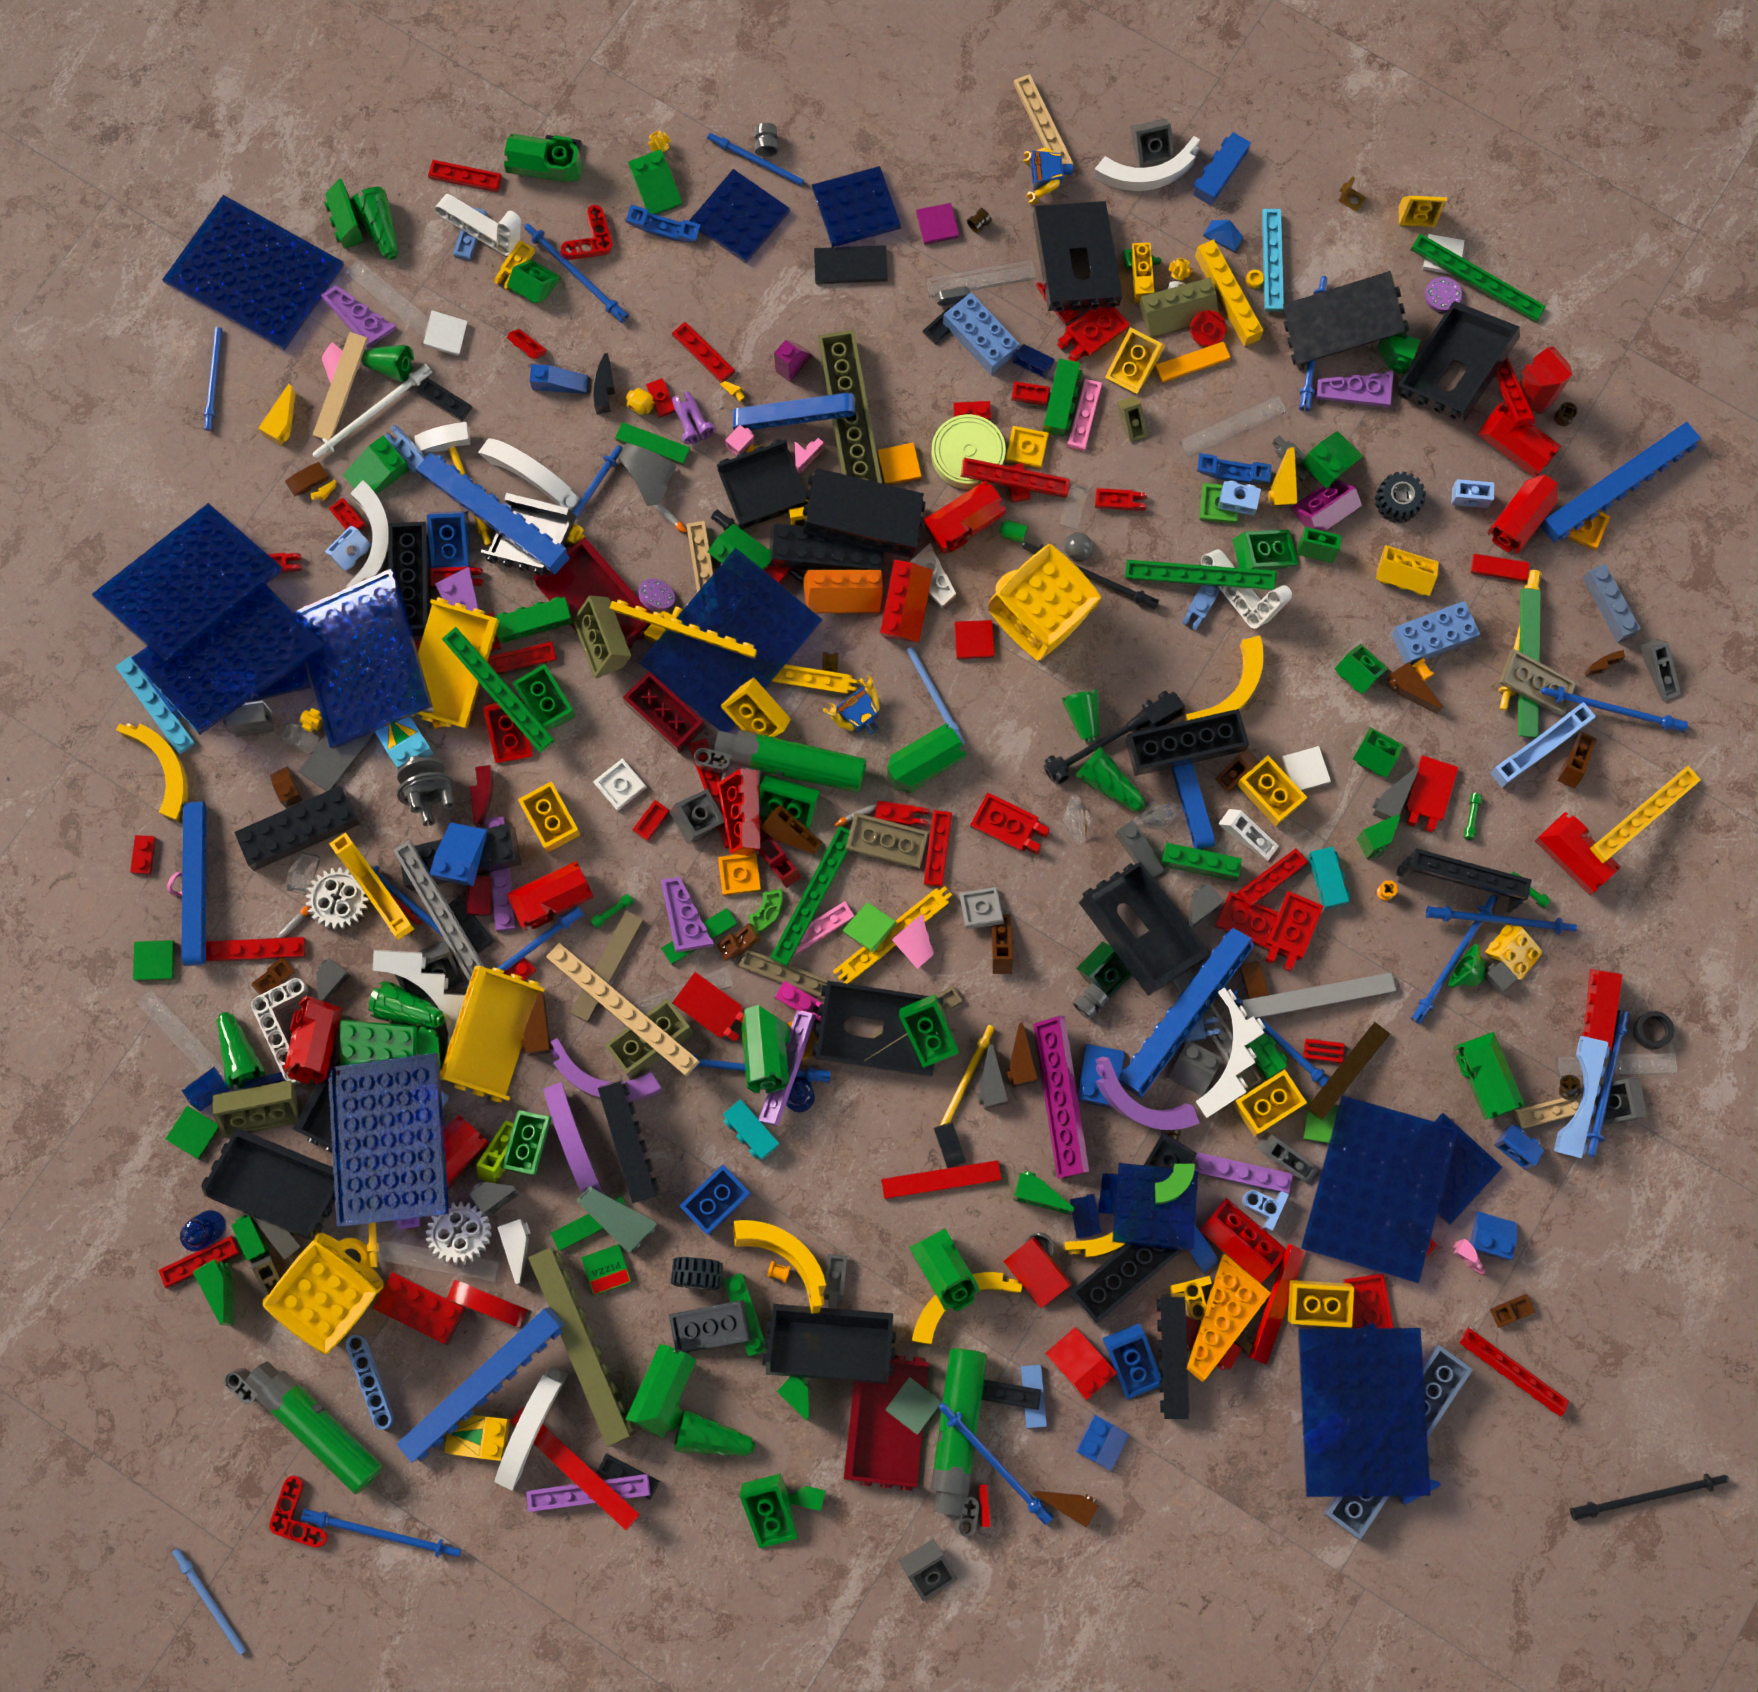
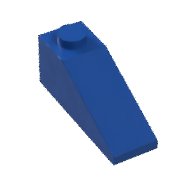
[529,364,589,394]

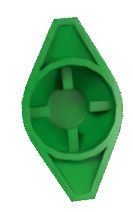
[1448,944,1487,988]

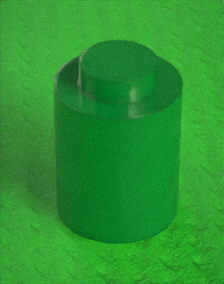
[999,519,1028,543]

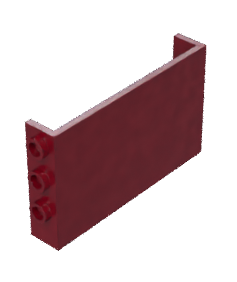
[532,537,652,649]
[844,1355,929,1491]

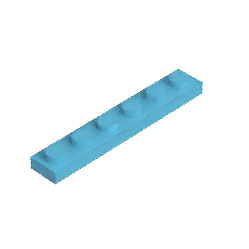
[1262,209,1284,312]
[115,656,195,754]

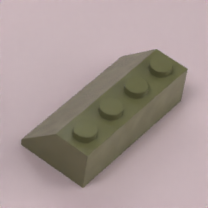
[1139,278,1219,338]
[573,595,631,678]
[605,998,694,1080]
[213,1080,301,1137]

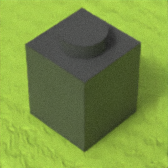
[1485,961,1517,994]

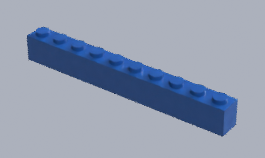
[1540,422,1701,543]
[416,452,570,575]
[1119,927,1254,1098]
[396,1307,565,1463]

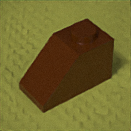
[1215,749,1260,793]
[270,766,303,808]

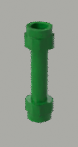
[1463,793,1482,840]
[1511,871,1551,909]
[590,893,635,929]

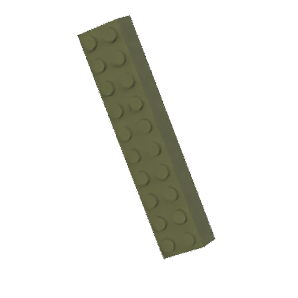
[818,330,882,483]
[528,1247,635,1447]

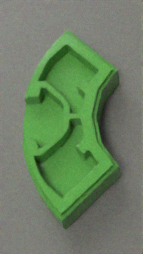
[748,888,783,933]
[1155,1164,1195,1205]

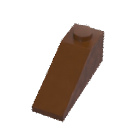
[1387,662,1443,714]
[1557,731,1597,789]
[760,805,822,854]
[991,914,1013,974]
[521,992,552,1056]
[1006,1022,1037,1087]
[1033,1491,1099,1528]

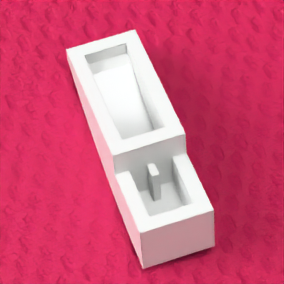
[415,422,470,454]

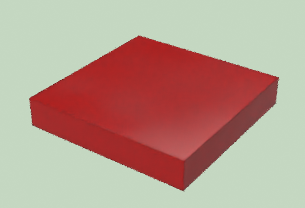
[954,620,994,659]

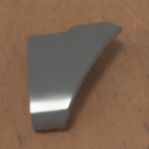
[618,443,676,506]

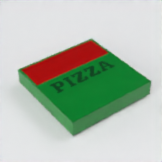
[581,1244,632,1296]

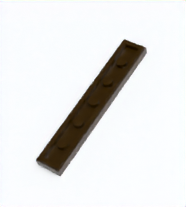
[1306,1022,1390,1121]

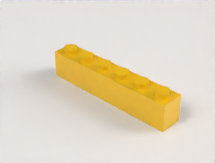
[1195,239,1263,347]

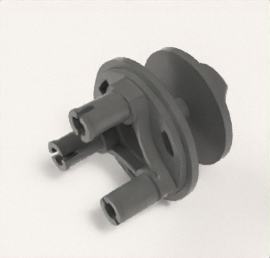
[396,755,455,826]

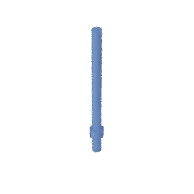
[907,647,965,745]
[172,1548,247,1656]

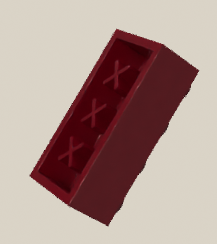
[622,671,705,754]

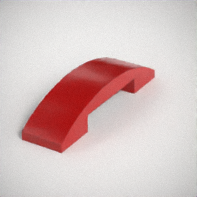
[447,1280,528,1328]

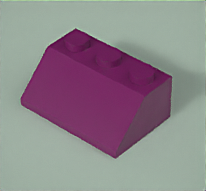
[1291,479,1362,532]

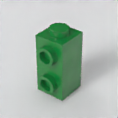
[231,1215,270,1262]

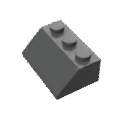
[395,941,464,999]

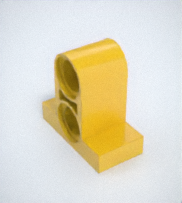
[1169,1276,1212,1321]

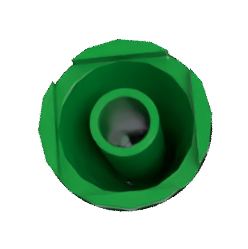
[361,345,414,382]
[1061,689,1099,743]

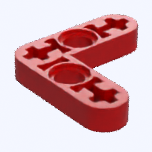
[560,205,612,260]
[269,1475,328,1547]

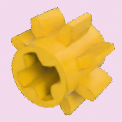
[648,130,671,152]
[1168,258,1193,280]
[566,523,585,546]
[300,708,324,733]

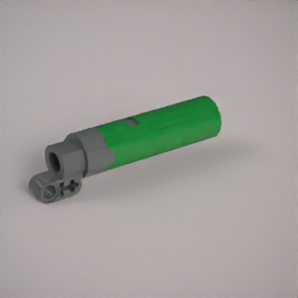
[694,729,867,793]
[931,1348,987,1537]
[224,1361,382,1495]

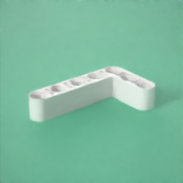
[435,194,521,256]
[1201,549,1292,629]
[251,978,309,1085]

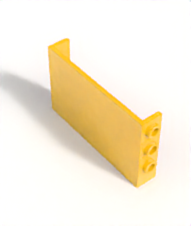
[399,597,500,729]
[438,966,545,1103]

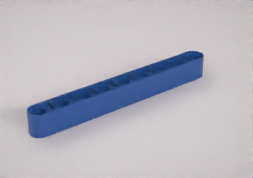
[181,801,207,966]

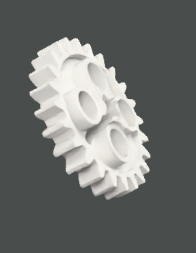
[306,867,370,930]
[426,1202,492,1266]

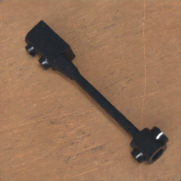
[1043,691,1185,784]

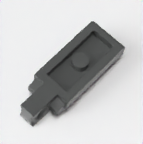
[1272,435,1312,482]
[824,1254,848,1309]

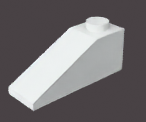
[1219,809,1279,861]
[498,1219,530,1285]

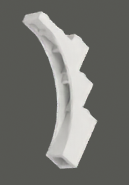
[372,950,466,1052]
[1196,987,1266,1118]

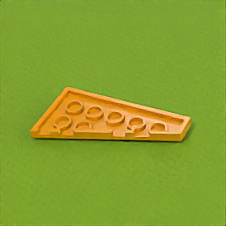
[1186,1253,1271,1382]

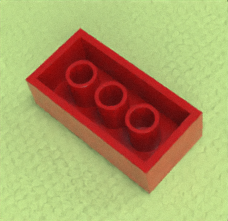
[373,1272,467,1345]

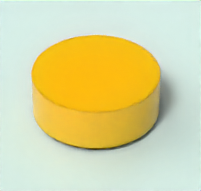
[1245,270,1264,289]

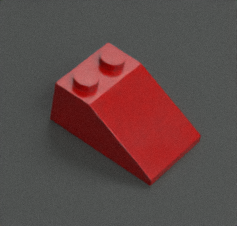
[483,698,533,763]
[1045,1327,1117,1400]

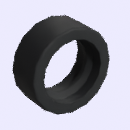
[1633,1011,1675,1050]

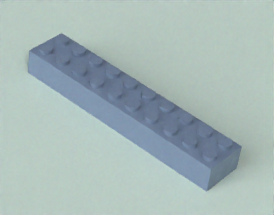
[1322,1345,1473,1540]

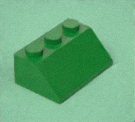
[324,179,365,249]
[707,523,769,586]
[512,664,576,729]
[759,775,820,830]
[502,1110,552,1176]

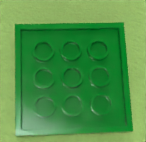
[339,1020,417,1106]

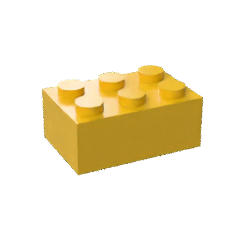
[1237,755,1307,827]
[518,781,581,854]
[1233,1070,1307,1137]
[1288,1280,1354,1328]

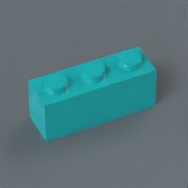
[1308,846,1350,911]
[722,1099,780,1161]

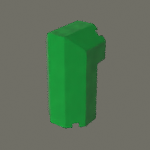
[504,133,583,182]
[887,723,967,793]
[742,1005,790,1094]
[1454,1032,1525,1121]
[909,1228,980,1311]
[626,1344,696,1438]

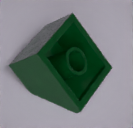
[1076,941,1132,998]

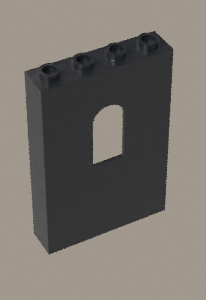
[1033,201,1122,312]
[1398,301,1520,422]
[1078,861,1210,996]
[812,980,944,1077]

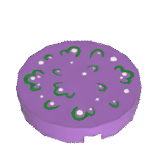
[1425,277,1462,313]
[638,579,675,612]

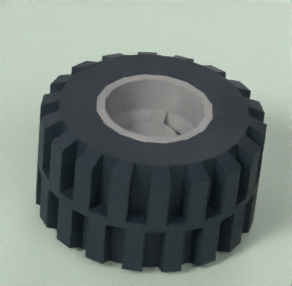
[1375,471,1426,523]
[671,1257,723,1290]

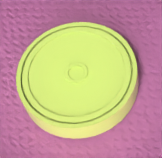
[931,415,1006,489]

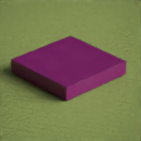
[916,203,959,245]

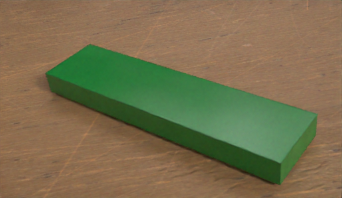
[615,422,690,466]
[661,908,737,965]
[550,1196,626,1251]

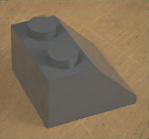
[1131,119,1174,167]
[669,789,725,844]
[1187,883,1224,930]
[1167,1040,1223,1096]
[1595,1078,1648,1125]
[469,1182,521,1217]
[899,1539,957,1601]

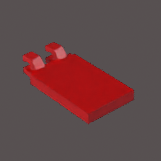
[1057,307,1130,362]
[1405,755,1458,833]
[970,792,1050,855]
[1265,891,1324,972]
[672,971,744,1042]

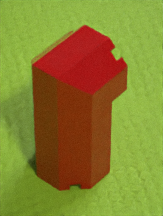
[1520,346,1572,414]
[1477,402,1561,477]
[1487,474,1558,554]
[923,481,1006,554]
[1535,812,1621,896]
[506,861,594,931]
[283,995,343,1084]
[409,1114,490,1195]

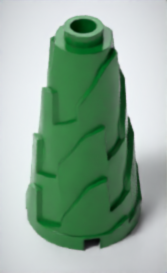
[351,187,399,260]
[1075,747,1146,813]
[369,981,445,1028]
[216,1012,266,1089]
[674,1410,755,1456]

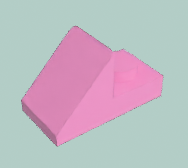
[795,438,824,475]

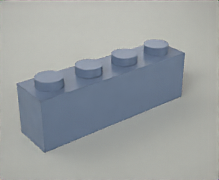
[1583,564,1640,643]

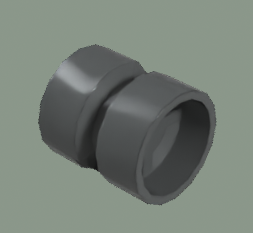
[754,123,778,157]
[1073,983,1110,1020]

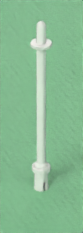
[313,364,433,458]

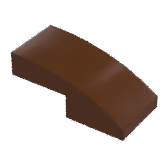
[285,462,329,497]
[1585,650,1625,676]
[717,923,761,961]
[251,957,295,995]
[1240,961,1269,999]
[1490,1294,1536,1328]

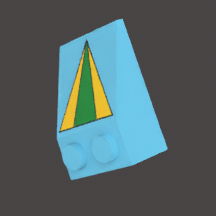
[372,709,434,770]

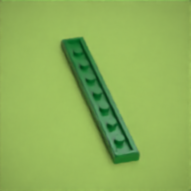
[1410,233,1546,323]
[1125,560,1277,590]
[1518,588,1541,738]
[442,627,555,753]
[770,826,850,967]

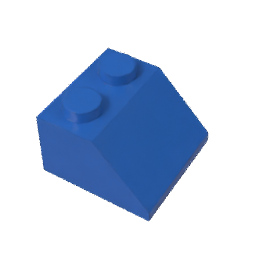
[1494,1125,1544,1170]
[1470,1211,1517,1261]
[1075,1415,1130,1471]

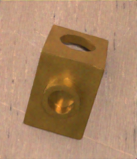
[1339,176,1366,212]

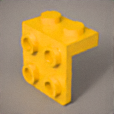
[1484,924,1542,980]

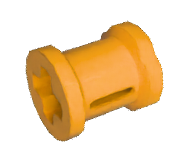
[1412,658,1435,682]
[1377,880,1398,901]
[767,1261,791,1284]

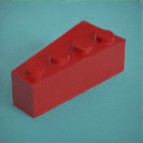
[717,768,760,856]
[1582,969,1623,1052]

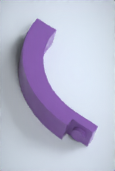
[550,1038,663,1102]
[1095,1057,1200,1130]
[543,1082,604,1194]

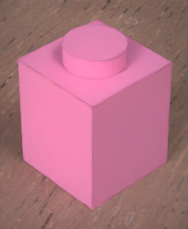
[725,425,754,456]

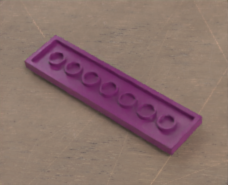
[1033,1016,1089,1179]

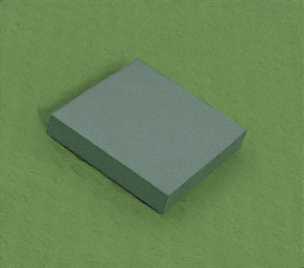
[885,1377,941,1435]

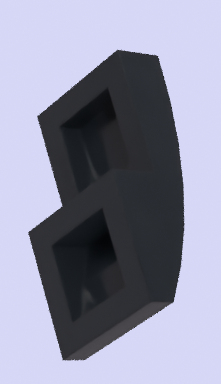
[934,1122,966,1168]

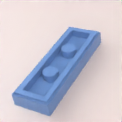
[453,207,487,261]
[1021,1365,1047,1428]

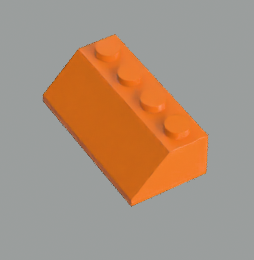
[803,570,883,614]

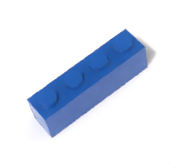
[1193,132,1251,206]

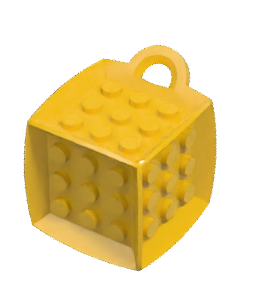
[988,544,1101,661]
[263,1233,384,1355]

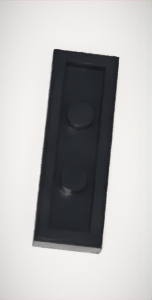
[416,378,472,422]
[448,897,495,953]
[981,1379,1042,1410]
[597,1453,660,1500]

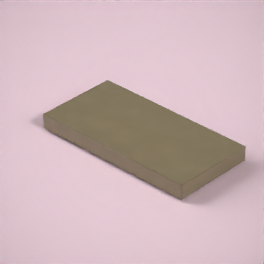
[1499,649,1576,717]
[845,813,929,869]

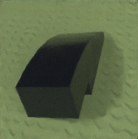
[593,353,615,414]

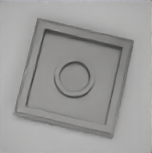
[959,887,1004,930]

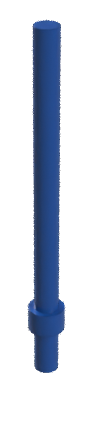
[707,133,804,186]
[203,327,222,431]

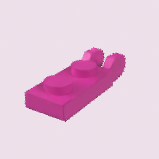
[774,981,822,1023]

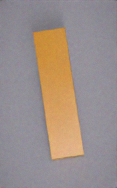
[1155,341,1230,383]

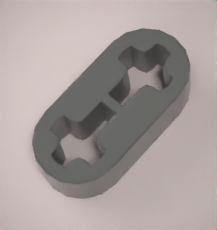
[935,287,970,306]

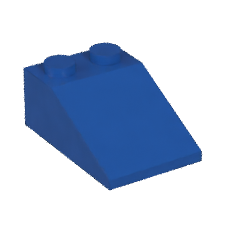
[427,511,470,568]
[430,822,488,886]
[1077,1044,1125,1109]
[1102,1323,1162,1400]

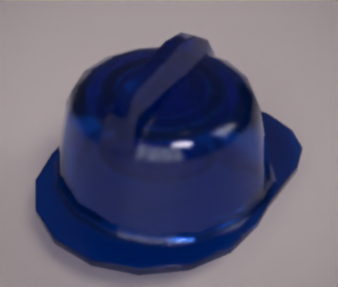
[786,1068,815,1113]
[180,1210,225,1251]

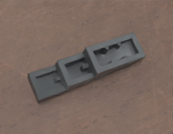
[252,1216,302,1260]

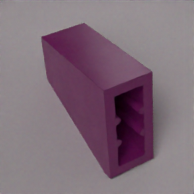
[774,340,813,382]

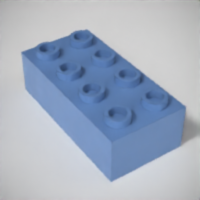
[943,292,1020,375]
[1391,601,1480,665]

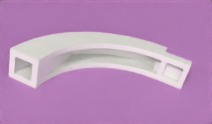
[1093,136,1200,191]
[478,438,580,511]
[346,480,389,596]
[494,1366,568,1491]

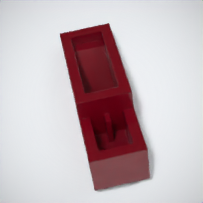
[470,765,494,828]
[757,831,802,888]

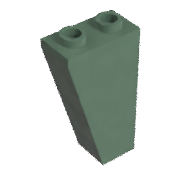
[576,1186,657,1253]

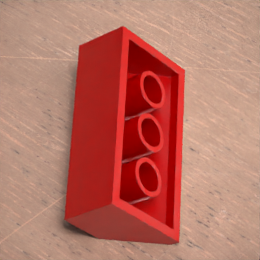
[880,560,933,643]
[1199,1198,1286,1283]

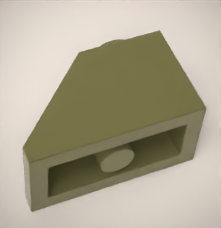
[1117,396,1148,442]

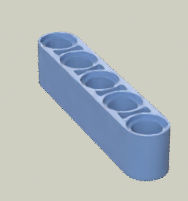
[345,1335,395,1430]

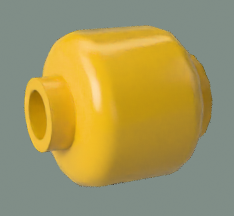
[626,388,654,415]

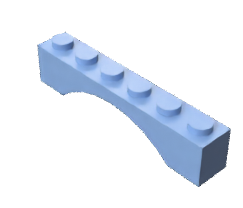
[1490,702,1596,788]
[1554,1036,1610,1158]

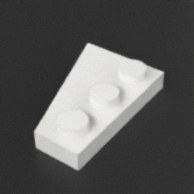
[910,544,956,608]

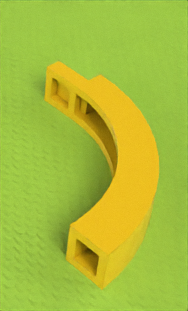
[1184,636,1263,721]
[116,723,188,824]
[329,832,414,940]
[1064,1172,1160,1258]
[732,1220,826,1314]
[912,1272,1022,1345]

